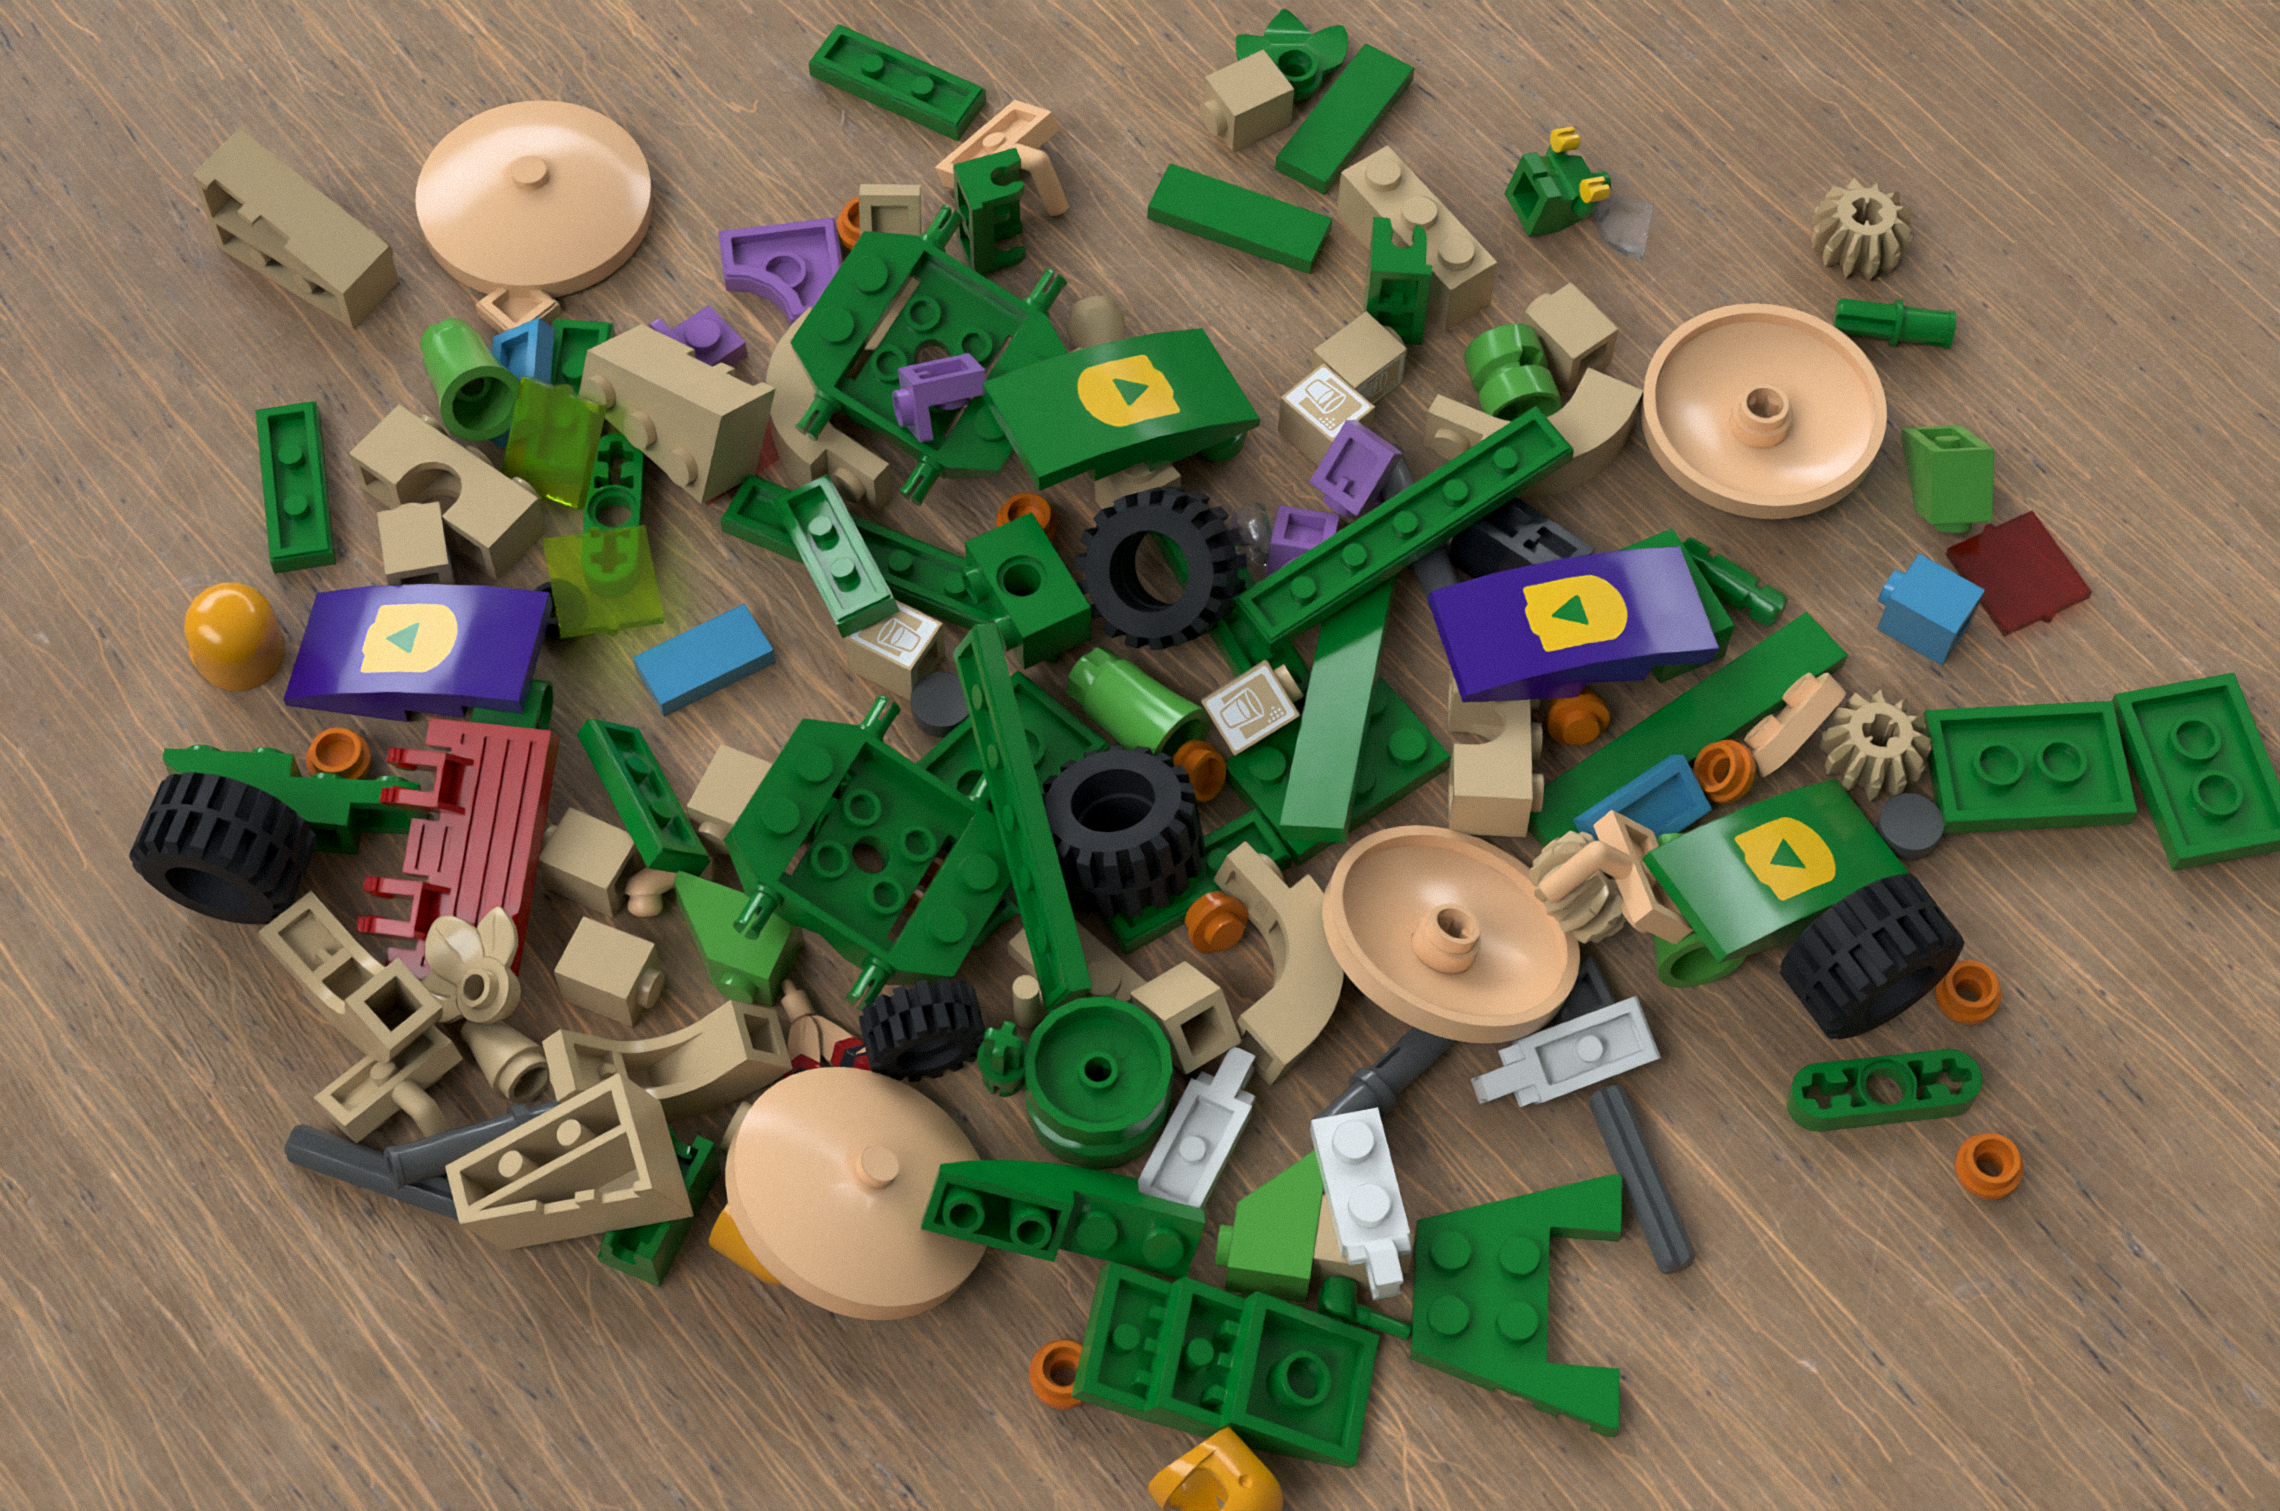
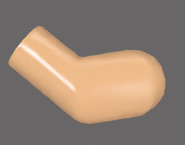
[624,856,715,917]

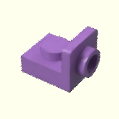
[649,305,747,367]
[892,353,987,443]
[1309,420,1403,518]
[1266,505,1340,577]

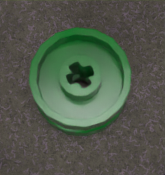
[1024,996,1173,1169]

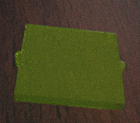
[501,376,607,510]
[543,525,664,638]

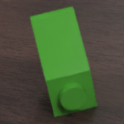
[1901,425,1994,533]
[673,870,804,1007]
[1215,1150,1323,1303]

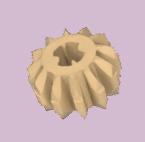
[1811,178,1912,281]
[1819,689,1931,802]
[1528,831,1627,944]

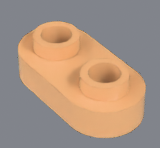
[1744,672,1846,777]

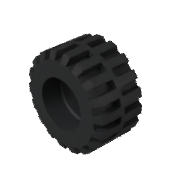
[1075,486,1247,650]
[1041,745,1205,918]
[129,772,317,925]
[1780,873,1965,1040]

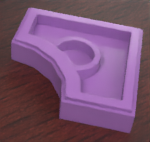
[718,217,842,327]

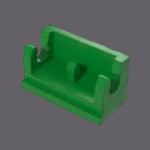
[953,147,1026,278]
[1364,217,1432,345]
[597,1126,721,1287]

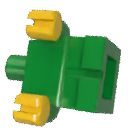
[1504,127,1611,237]

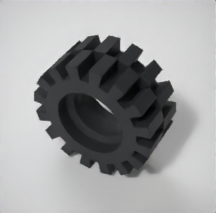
[859,979,986,1083]

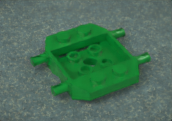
[790,205,1068,506]
[724,695,1012,1011]

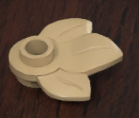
[420,906,521,1025]

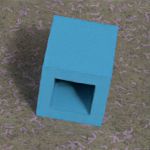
[1877,553,1985,666]

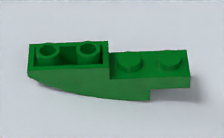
[162,745,429,855]
[921,1160,1206,1279]

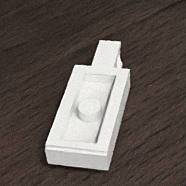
[1470,996,1661,1107]
[1138,1046,1256,1209]
[1310,1107,1411,1300]

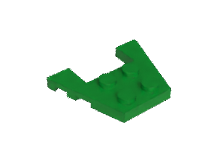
[1410,1174,1622,1437]

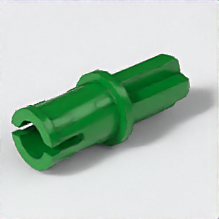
[1833,298,1956,349]
[977,1020,1028,1097]

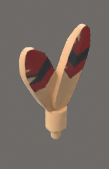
[781,979,871,1079]

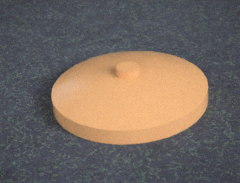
[415,100,653,298]
[1640,303,1887,519]
[1322,825,1580,1044]
[725,1067,987,1320]

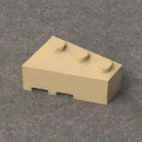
[192,128,399,329]
[579,324,776,504]
[445,1072,694,1251]

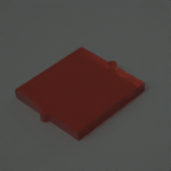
[1945,510,2092,637]

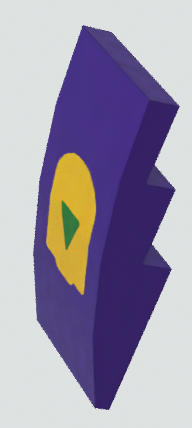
[1427,546,1719,703]
[283,584,553,722]

